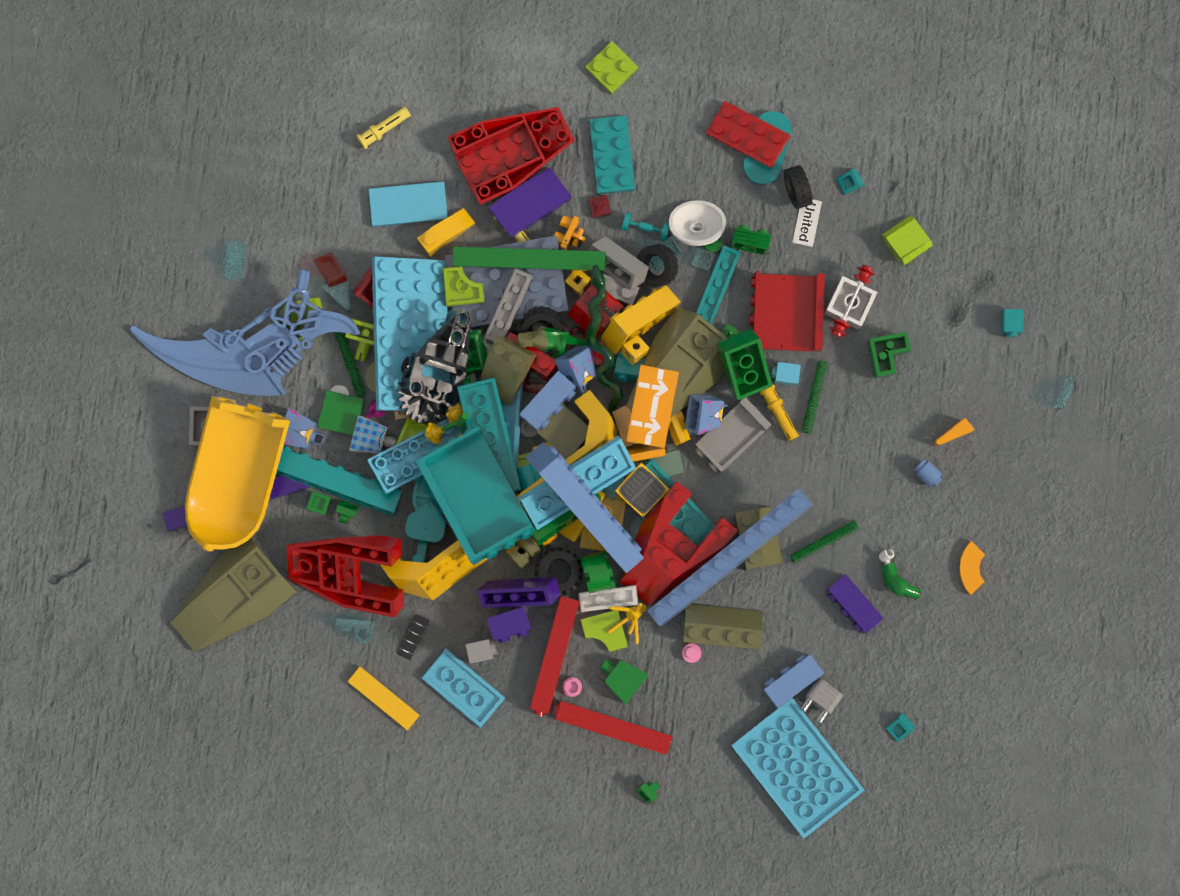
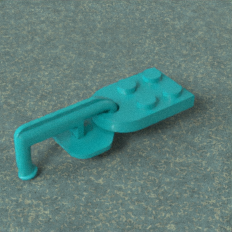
[405,475,446,563]

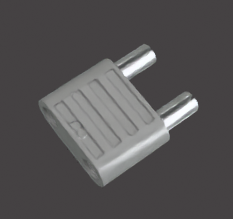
[800,678,843,723]

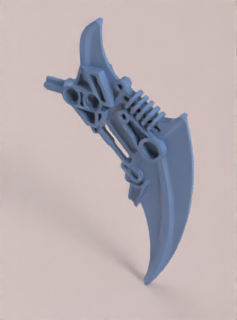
[130,269,360,396]

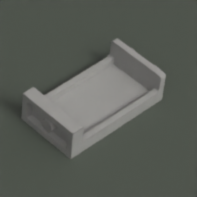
[694,397,771,473]

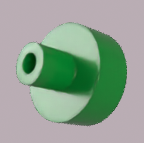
[703,237,723,254]

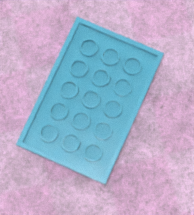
[731,698,865,839]

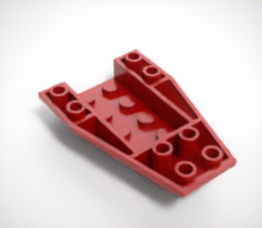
[447,107,575,205]

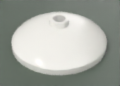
[669,200,726,246]

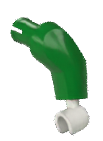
[879,549,921,600]

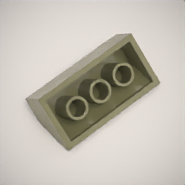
[682,604,763,650]

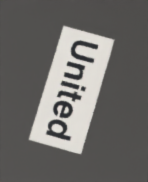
[792,200,822,247]

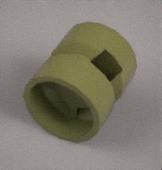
[506,537,542,569]

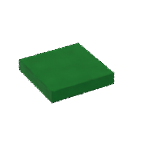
[317,390,364,436]

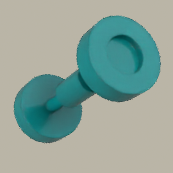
[621,212,669,242]

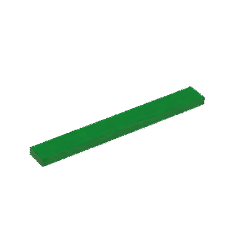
[452,247,606,272]

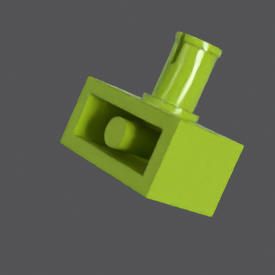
[345,318,374,362]

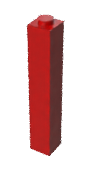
[530,596,579,717]
[553,701,673,755]

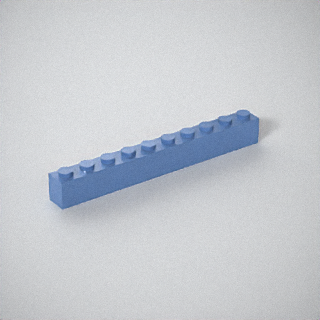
[648,489,813,626]

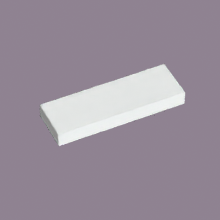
[578,585,638,612]

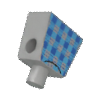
[349,415,397,455]

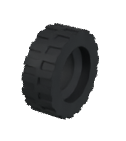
[783,165,813,209]
[637,244,679,288]
[521,306,563,333]

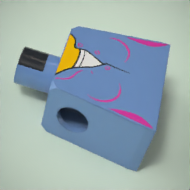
[555,345,596,394]
[685,394,728,435]
[284,408,325,450]

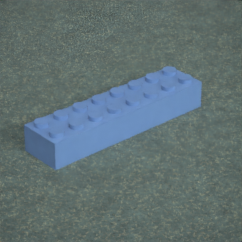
[525,442,644,573]

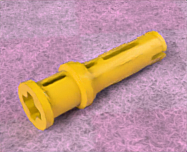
[759,385,799,442]

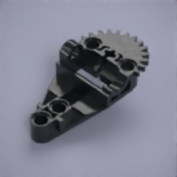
[396,310,471,424]

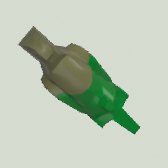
[517,326,587,355]

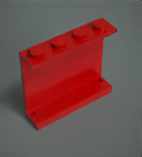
[749,271,825,352]

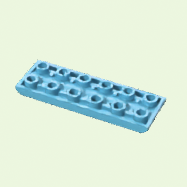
[367,418,467,494]

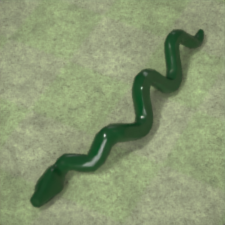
[585,265,623,415]

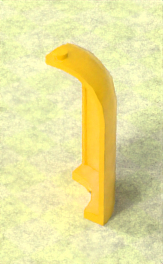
[185,396,290,551]

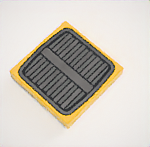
[614,463,669,517]

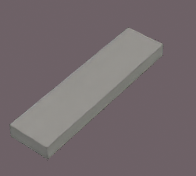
[484,268,533,342]

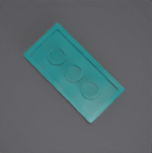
[589,115,635,195]

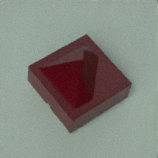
[589,195,611,218]

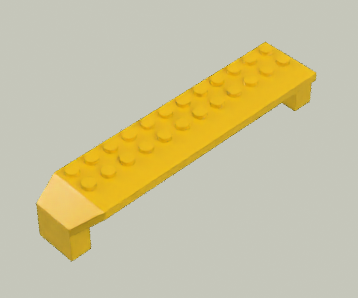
[381,390,618,600]

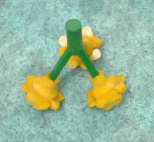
[425,403,469,444]

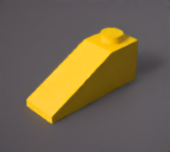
[417,208,475,257]

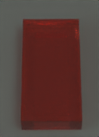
[314,253,347,288]

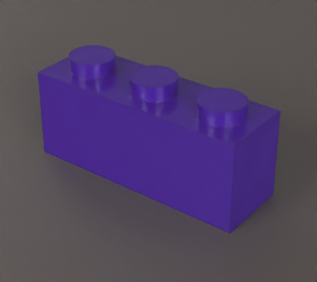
[826,574,883,634]

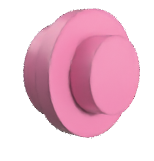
[682,643,701,663]
[563,677,582,697]

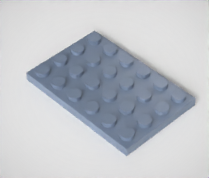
[445,236,569,329]

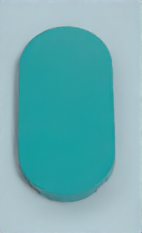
[743,111,792,185]

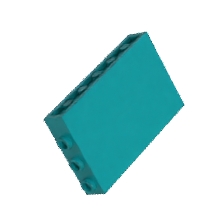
[416,427,535,565]

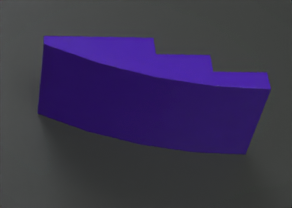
[489,168,572,239]

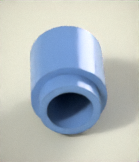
[914,459,942,487]

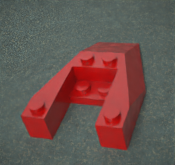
[620,480,738,606]
[286,535,404,618]

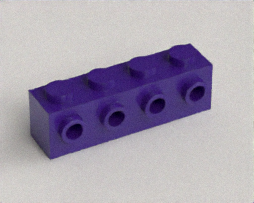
[477,577,560,608]

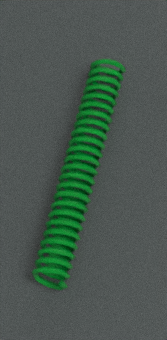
[334,332,366,397]
[801,360,829,435]
[790,520,860,564]

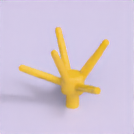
[607,603,647,644]

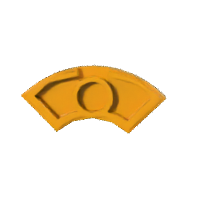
[959,541,985,595]

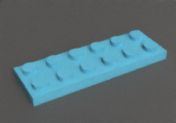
[518,436,636,530]

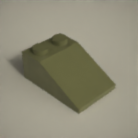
[480,336,536,405]

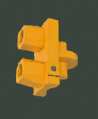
[554,215,586,250]

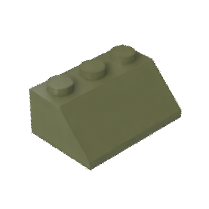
[733,507,783,571]

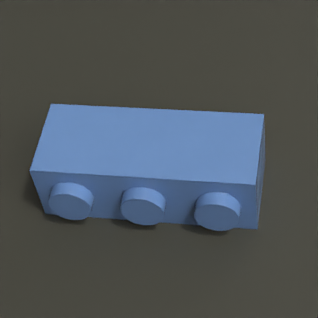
[520,371,576,432]
[763,654,824,708]

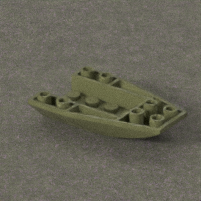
[626,307,727,418]
[170,537,297,652]

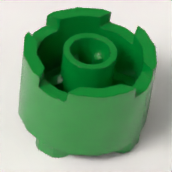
[580,550,615,594]

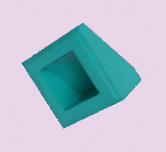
[836,169,865,195]
[885,713,915,742]

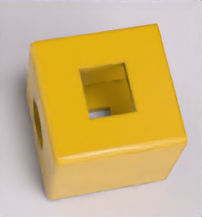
[565,271,591,296]
[621,335,649,366]

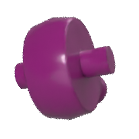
[365,400,386,419]

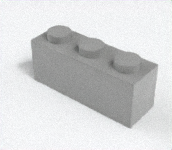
[590,236,649,290]
[465,639,498,664]

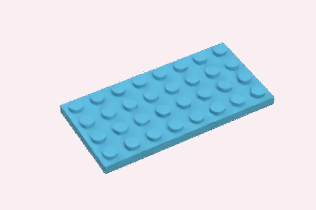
[372,257,450,412]

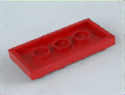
[706,101,791,169]

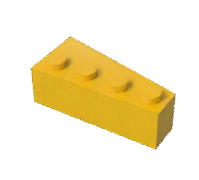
[601,285,680,355]

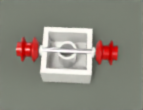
[824,265,877,338]

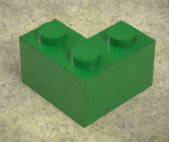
[867,332,911,379]

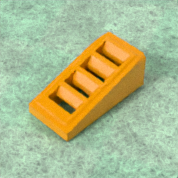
[933,418,974,446]

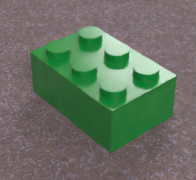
[717,329,772,400]

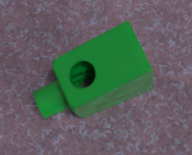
[600,659,648,704]

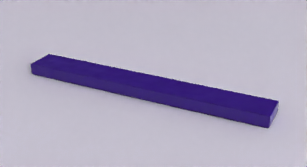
[162,476,311,532]

